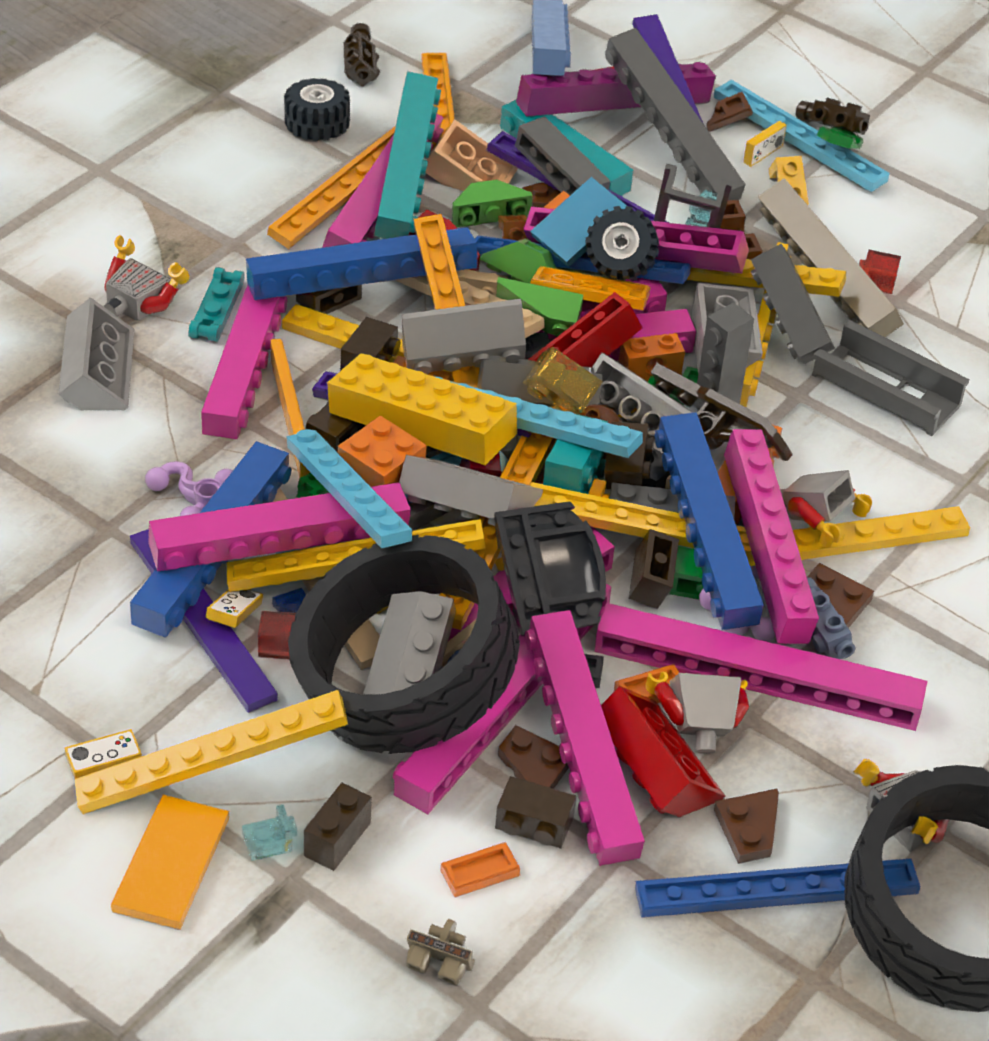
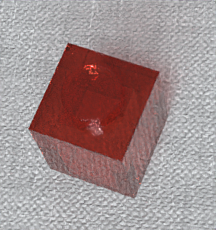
[859,249,901,294]
[258,611,296,659]

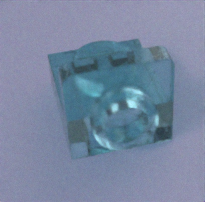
[242,804,297,861]

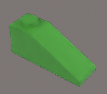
[496,277,584,337]

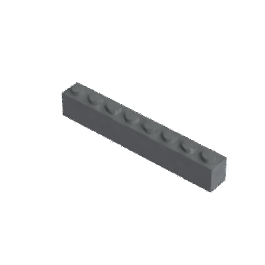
[605,28,746,201]

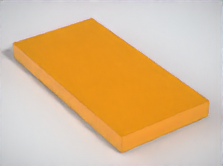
[530,266,651,310]
[111,794,229,929]

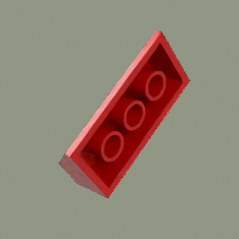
[601,686,725,817]

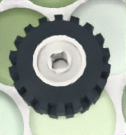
[284,78,350,141]
[585,206,659,281]

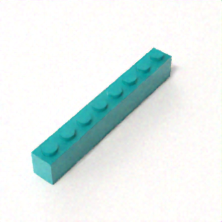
[374,71,441,239]

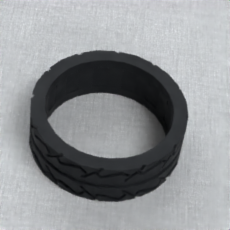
[288,535,520,754]
[844,765,989,1012]

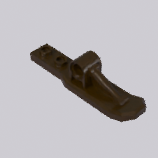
[651,363,793,461]

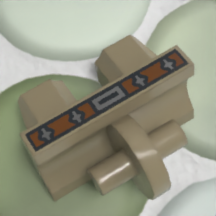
[406,919,475,986]

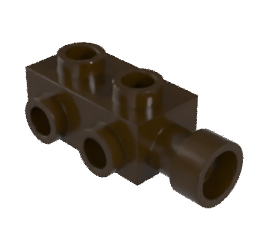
[343,23,380,87]
[795,97,871,135]

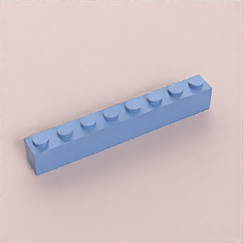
[531,0,571,76]

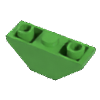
[451,180,533,228]
[480,238,556,283]

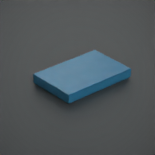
[530,177,627,267]

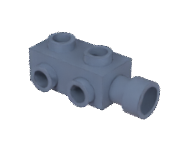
[807,577,856,659]

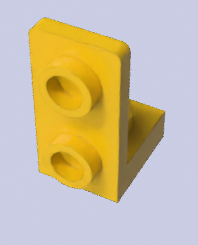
[769,156,809,205]

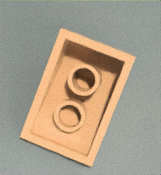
[426,119,518,191]

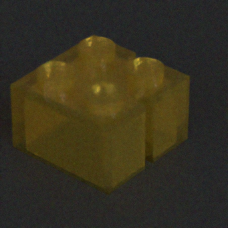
[522,347,603,414]

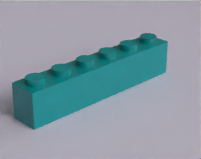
[500,99,634,196]

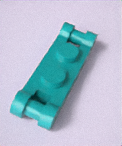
[188,267,245,342]

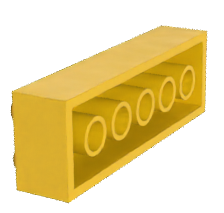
[327,353,517,465]

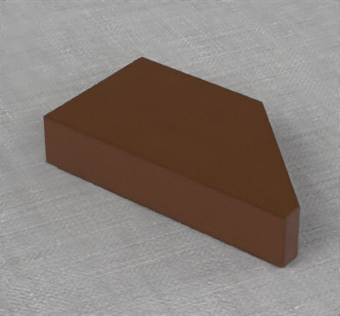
[706,92,753,132]

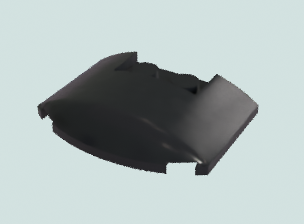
[494,501,606,637]

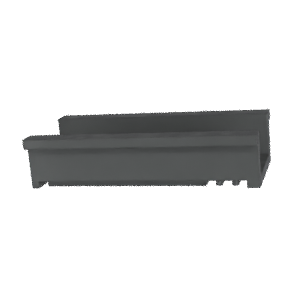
[653,163,733,229]
[812,320,970,436]

